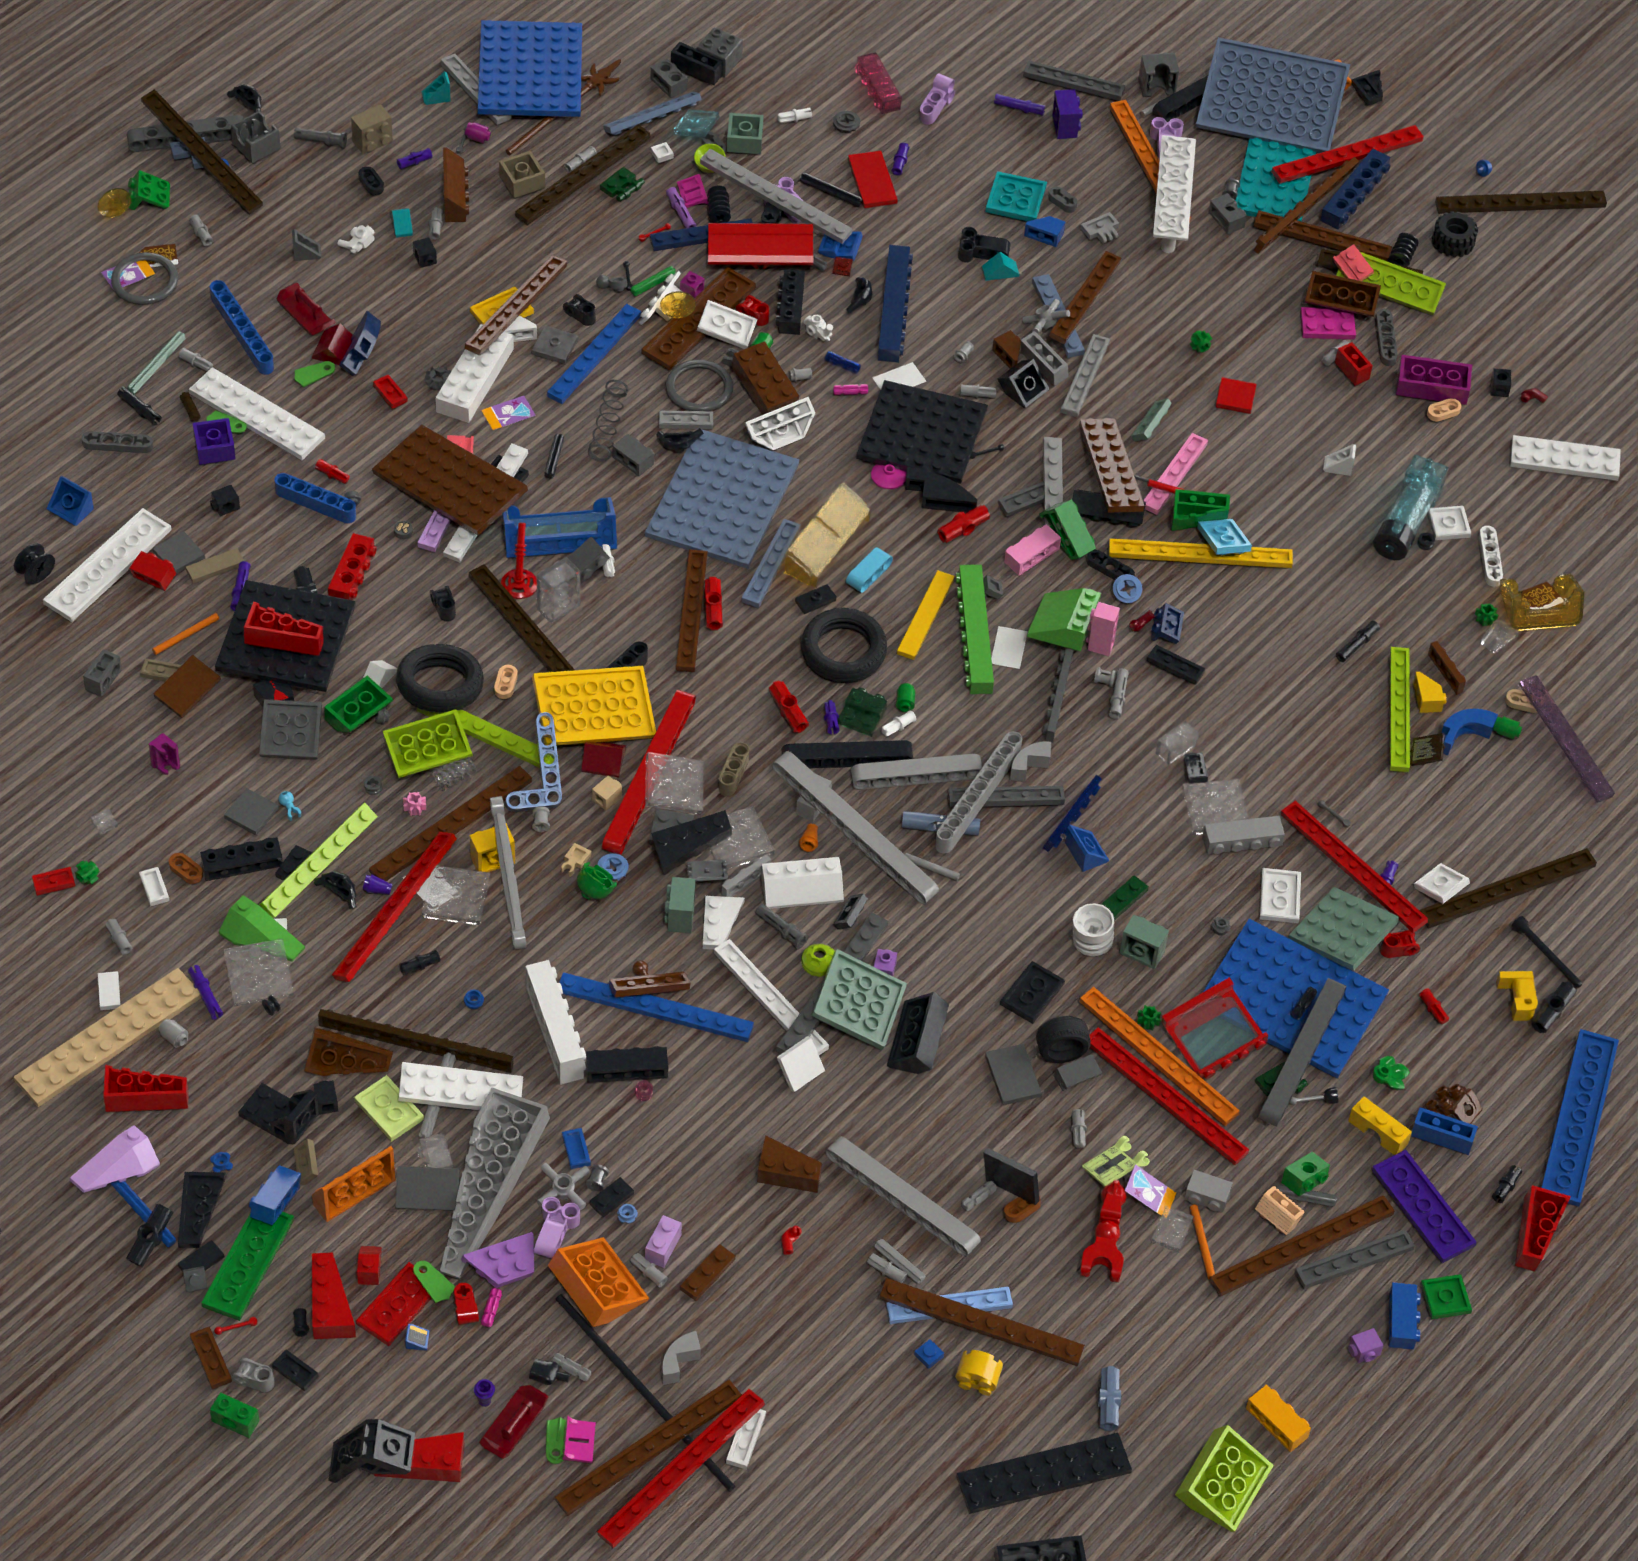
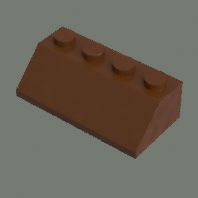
[443,147,469,222]
[1305,271,1381,317]

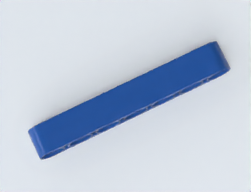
[210,280,274,375]

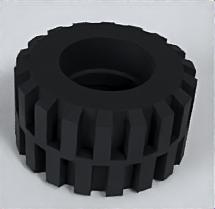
[1432,211,1478,257]

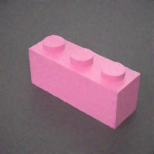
[1004,524,1061,576]
[1086,602,1120,656]

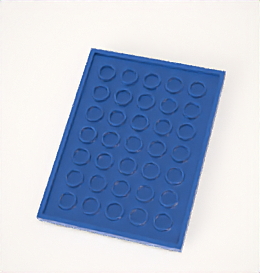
[478,20,582,117]
[1203,919,1389,1079]

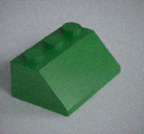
[324,675,393,732]

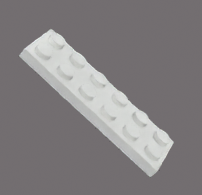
[1510,435,1621,481]
[398,1062,523,1110]

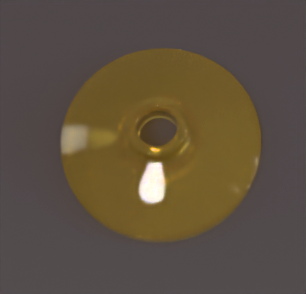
[98,188,131,218]
[660,291,696,318]

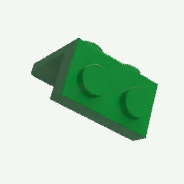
[127,170,170,210]

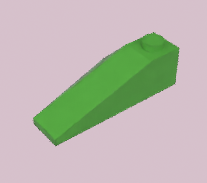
[219,895,305,962]

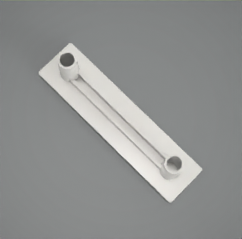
[1153,135,1196,253]

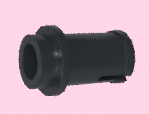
[293,1308,310,1337]

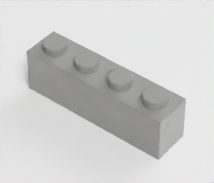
[1202,816,1285,854]

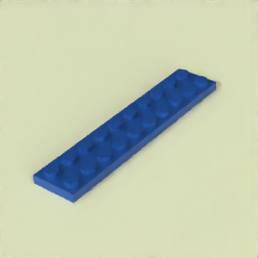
[1541,1029,1619,1207]

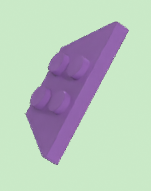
[461,1232,534,1288]

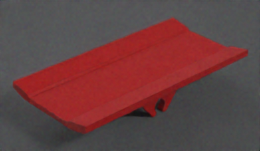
[708,223,813,269]

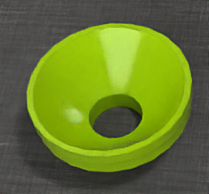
[694,144,725,173]
[801,943,835,977]

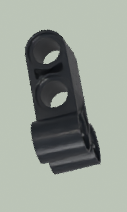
[958,227,1011,263]

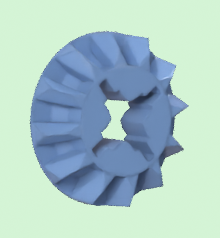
[1113,574,1142,603]
[598,853,629,881]

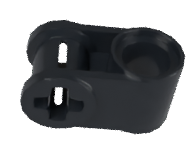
[761,202,784,224]
[563,294,596,326]
[430,585,456,621]

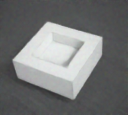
[651,142,674,163]

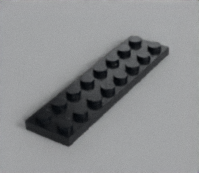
[956,1432,1132,1514]

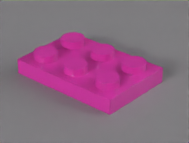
[1300,307,1356,340]

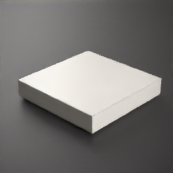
[1427,506,1471,540]
[1414,863,1470,904]
[777,1036,825,1092]

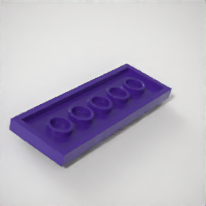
[1372,1150,1477,1263]

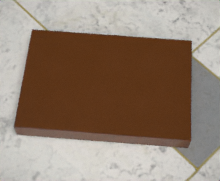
[153,655,221,718]

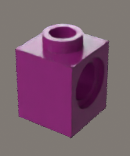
[680,271,705,301]

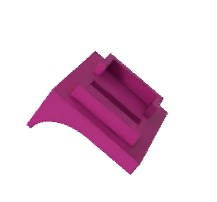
[677,174,708,208]
[562,1416,596,1463]

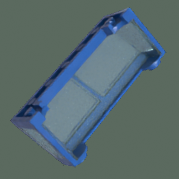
[502,497,617,558]

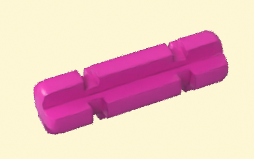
[833,384,868,395]
[481,1288,502,1327]

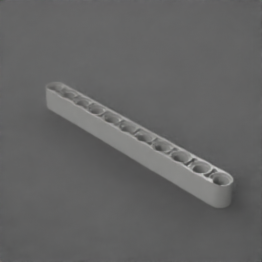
[772,751,939,904]

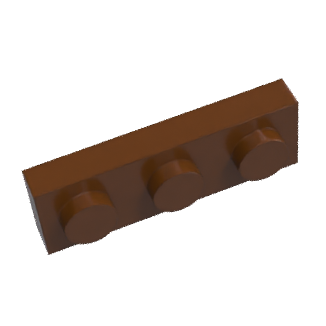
[1428,641,1466,695]
[680,1244,736,1301]
[190,1326,232,1389]

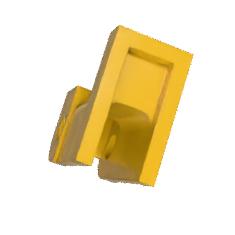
[1496,971,1538,1021]

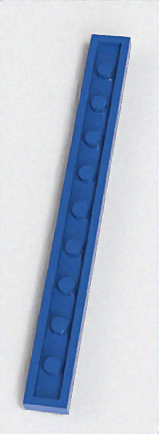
[559,972,754,1042]

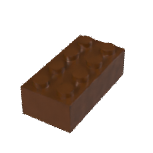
[731,341,799,415]

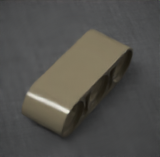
[719,742,749,796]

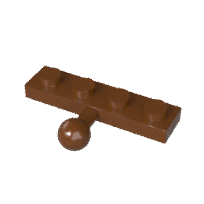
[609,960,691,997]

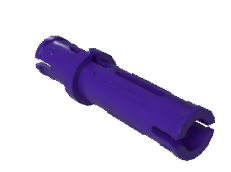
[994,94,1046,116]
[230,561,251,611]
[188,965,223,1020]

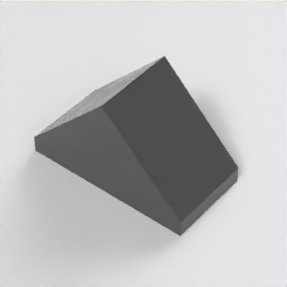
[292,229,322,261]

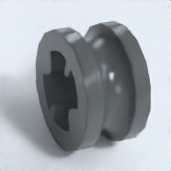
[364,776,382,795]

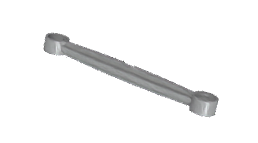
[490,796,526,950]

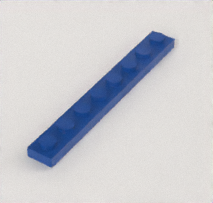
[547,304,641,404]

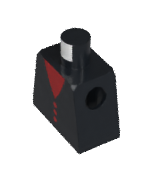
[253,680,294,707]

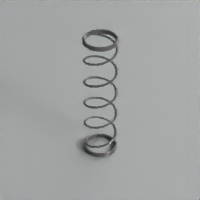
[588,379,628,461]

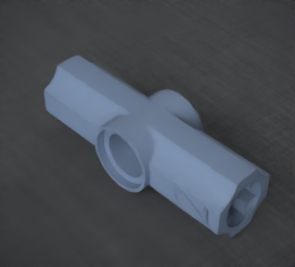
[1098,1366,1121,1431]

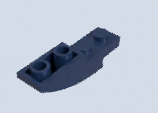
[339,311,381,376]

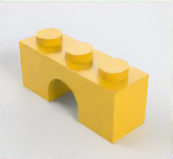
[1348,1096,1412,1155]

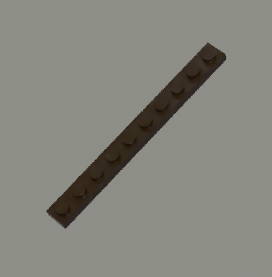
[141,89,263,215]
[515,124,650,225]
[1435,190,1607,214]
[469,564,575,672]
[1420,848,1597,929]
[318,1009,514,1073]

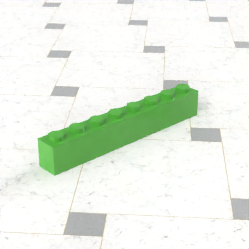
[955,565,994,694]

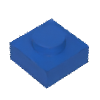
[914,1339,944,1369]

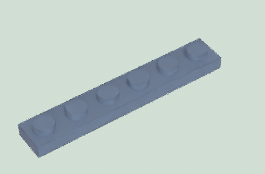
[603,92,702,135]
[1032,274,1085,358]
[742,519,801,608]

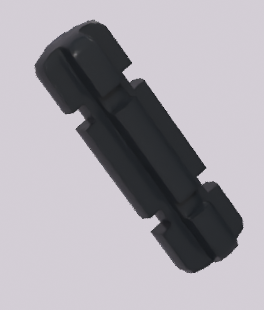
[1291,986,1317,1020]

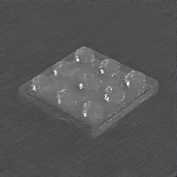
[645,752,703,815]
[1182,779,1249,835]
[709,806,775,869]
[422,866,490,925]
[224,939,294,1007]

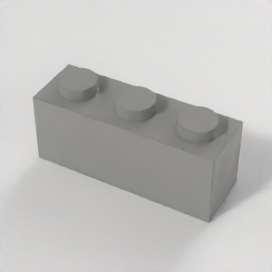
[1021,331,1068,386]

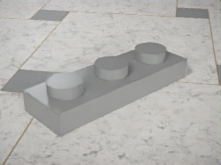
[721,855,771,897]

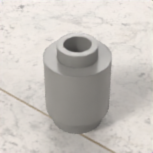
[158,1019,188,1047]

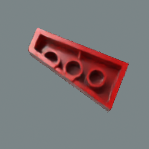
[244,601,323,656]
[103,1065,189,1112]
[1515,1185,1571,1271]
[312,1252,356,1339]
[374,1432,465,1482]

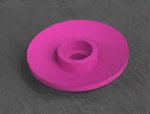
[871,464,907,489]

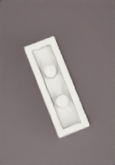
[726,1409,766,1470]

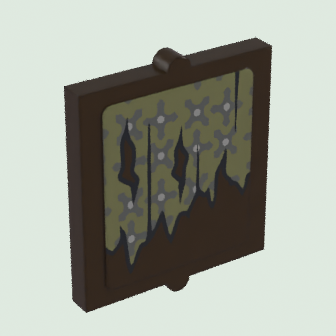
[1410,733,1446,766]

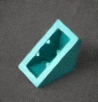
[421,71,451,105]
[390,208,413,238]
[982,252,1020,281]

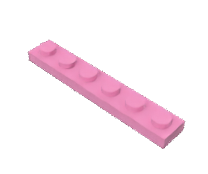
[1143,433,1208,515]

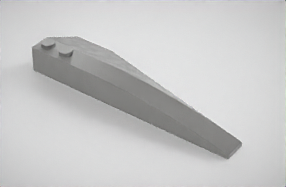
[440,1088,550,1279]

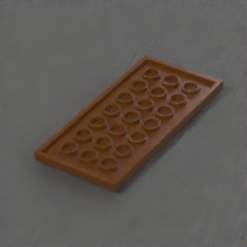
[372,424,528,536]

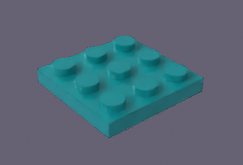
[985,171,1047,221]

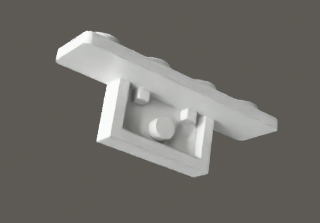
[639,271,687,325]

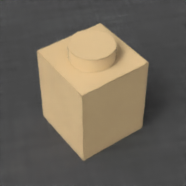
[592,776,622,811]

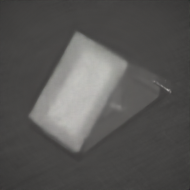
[1480,619,1519,653]

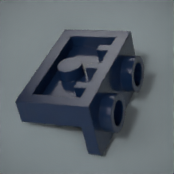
[1151,603,1184,644]

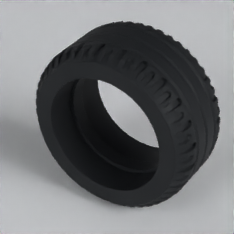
[1036,1016,1091,1063]

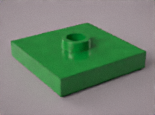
[1420,1274,1472,1320]

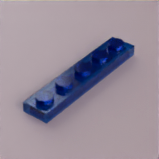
[1043,775,1102,853]

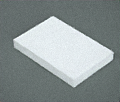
[697,300,757,349]
[1260,868,1301,923]

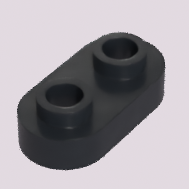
[358,167,384,195]

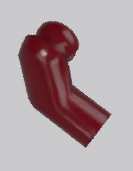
[1520,388,1548,403]
[1129,610,1155,632]

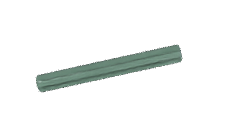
[127,331,185,394]

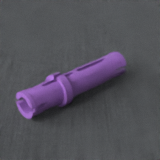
[666,187,697,228]

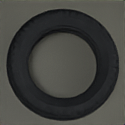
[801,608,887,683]
[396,644,484,713]

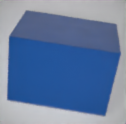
[46,476,94,526]
[1065,825,1109,872]

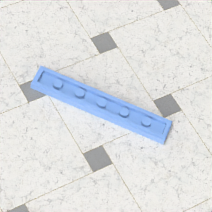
[886,1287,1013,1324]

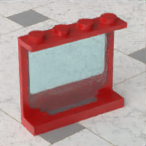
[1161,977,1268,1079]

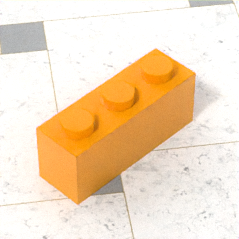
[1246,1384,1311,1452]

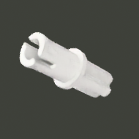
[778,108,812,123]
[601,544,615,577]
[881,711,916,736]

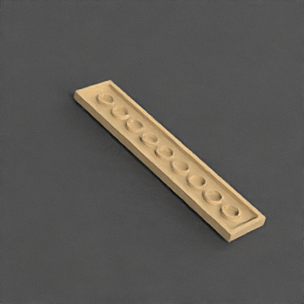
[14,968,202,1107]

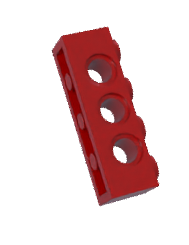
[328,533,377,600]

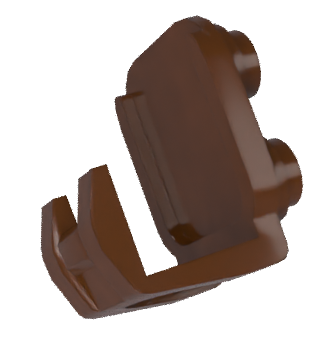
[1425,1084,1482,1124]

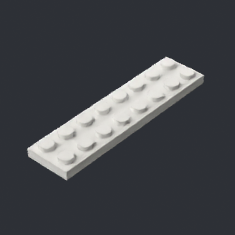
[189,367,325,460]
[43,508,171,622]

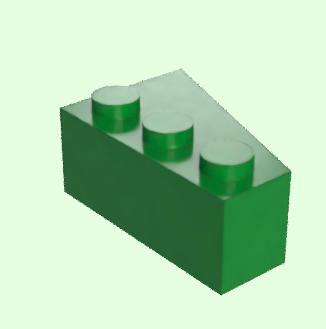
[1171,489,1230,531]
[1039,499,1096,560]

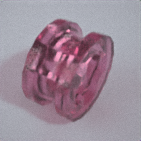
[635,1081,653,1101]

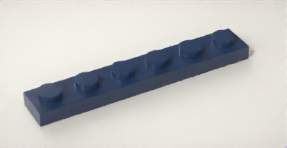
[650,218,753,251]

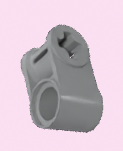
[232,1358,275,1392]

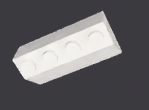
[761,857,844,909]

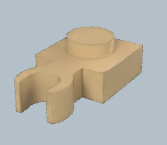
[561,843,591,877]

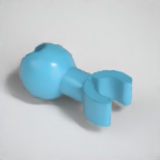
[278,791,301,821]

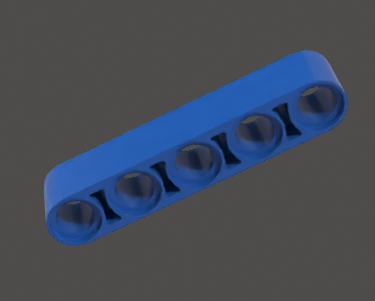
[274,473,356,524]

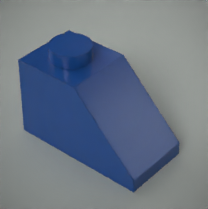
[1024,216,1065,247]

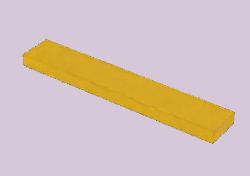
[897,570,955,660]

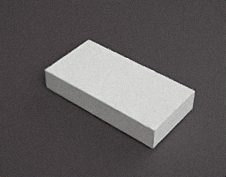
[139,867,169,907]
[98,971,121,1010]

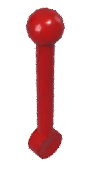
[639,223,671,242]
[214,1317,257,1335]

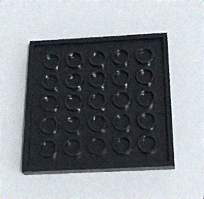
[856,380,988,484]
[215,580,356,692]

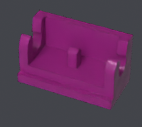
[149,733,180,775]

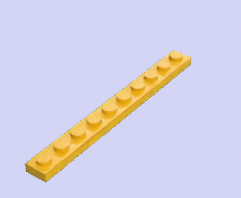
[1109,538,1293,568]

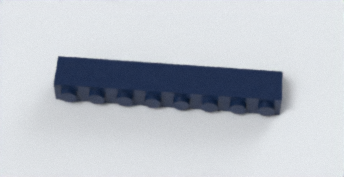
[878,245,913,363]

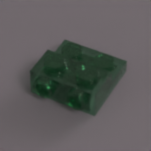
[838,687,887,737]

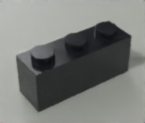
[671,41,723,85]

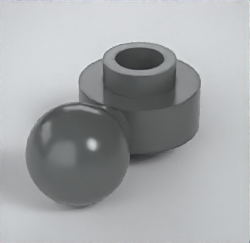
[596,275,627,291]

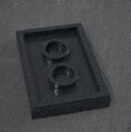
[1000,961,1065,1024]
[983,1148,1040,1205]

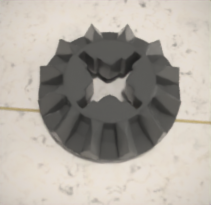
[833,111,860,133]
[425,365,452,390]

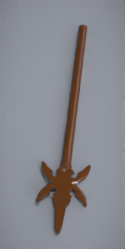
[506,59,621,156]

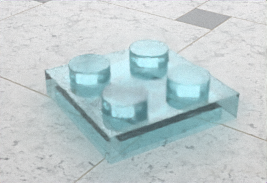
[674,110,720,137]

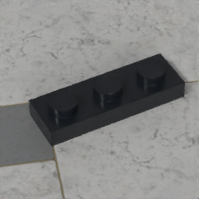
[1147,645,1205,685]

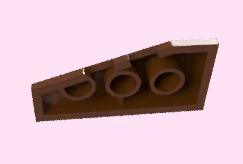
[304,1027,393,1076]

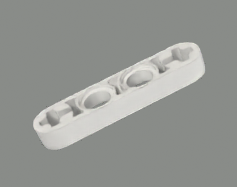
[1479,526,1503,587]

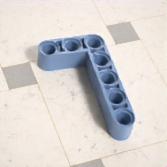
[505,712,562,812]

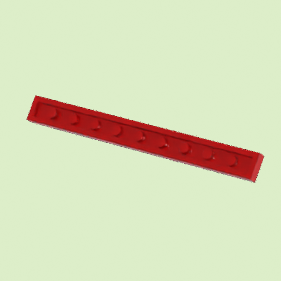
[1271,125,1424,184]
[1281,800,1428,933]
[332,832,457,982]
[1089,1027,1249,1165]
[597,1389,765,1548]

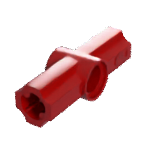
[937,505,990,543]
[704,577,723,630]
[769,680,809,733]

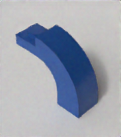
[1441,709,1498,755]

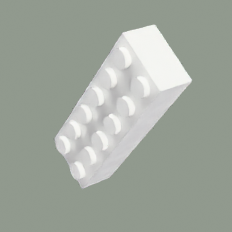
[435,324,514,423]
[526,960,586,1085]

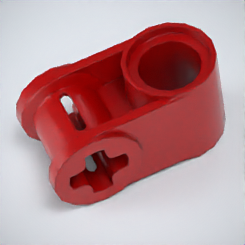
[736,295,769,326]
[1380,930,1420,958]
[454,1283,479,1325]

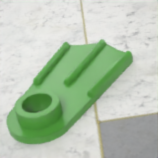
[295,361,335,387]
[207,410,247,434]
[413,1261,455,1303]
[546,1417,570,1464]

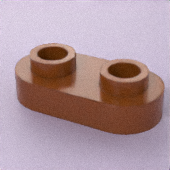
[169,853,203,884]
[1004,1195,1041,1223]

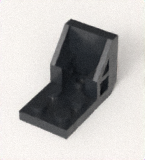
[238,1083,319,1144]
[328,1419,415,1483]

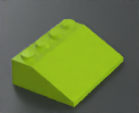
[383,709,473,778]
[1175,1425,1274,1532]

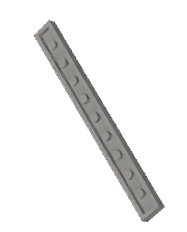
[700,149,852,244]

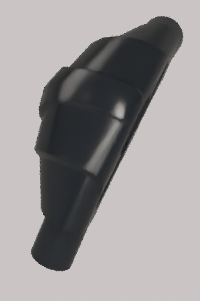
[227,84,262,113]
[846,277,873,314]
[656,428,704,452]
[314,871,357,909]

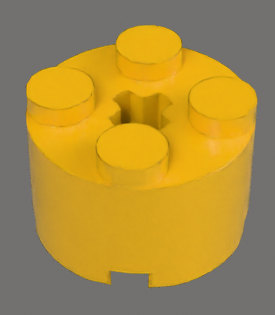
[955,1350,1003,1396]

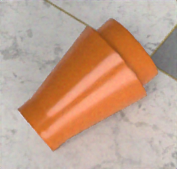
[799,823,818,852]

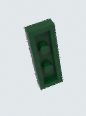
[1101,875,1149,921]

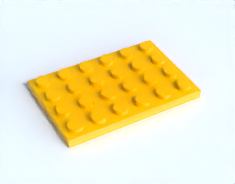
[532,666,656,746]

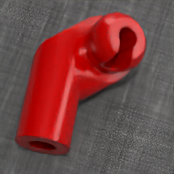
[781,1226,802,1255]

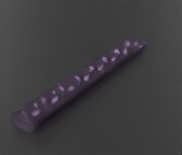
[1519,675,1615,803]

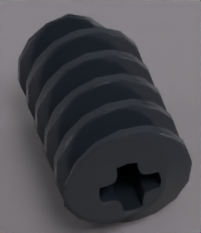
[707,185,731,223]
[1388,233,1419,267]

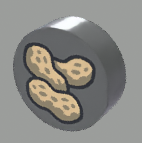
[394,521,413,539]

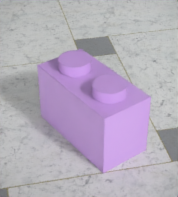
[645,1215,682,1268]

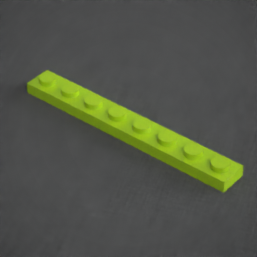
[1390,647,1410,772]
[417,708,558,768]
[259,802,378,918]

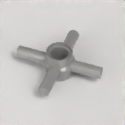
[1022,299,1070,334]
[537,1163,590,1210]

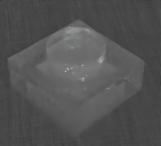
[91,809,118,835]

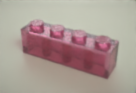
[855,52,902,114]

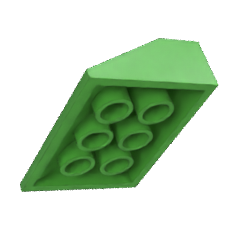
[1027,588,1101,651]

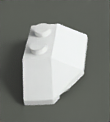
[745,397,815,451]

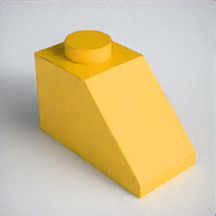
[1413,672,1447,713]

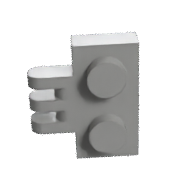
[1080,212,1119,243]

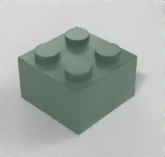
[727,113,764,154]
[665,877,696,933]
[1119,914,1169,969]

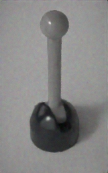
[1290,1087,1339,1105]

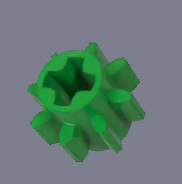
[1190,331,1212,352]
[1475,604,1499,626]
[75,860,100,885]
[1137,1005,1161,1031]

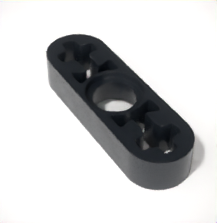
[1086,549,1135,585]

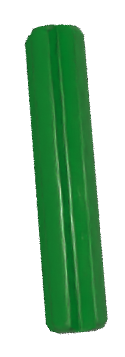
[630,266,676,296]

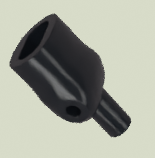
[529,1359,570,1385]

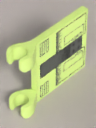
[1082,1136,1150,1187]

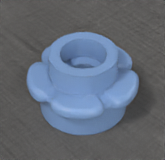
[617,1204,638,1224]

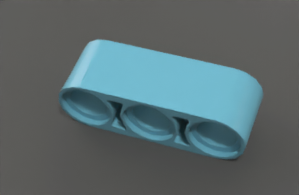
[846,547,893,593]

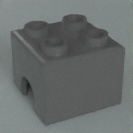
[697,27,743,78]
[1138,53,1179,97]
[231,111,281,163]

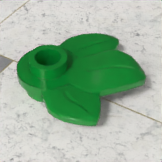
[1373,1056,1410,1090]

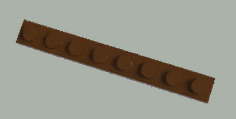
[1254,210,1392,262]
[1049,251,1121,344]
[676,549,708,672]

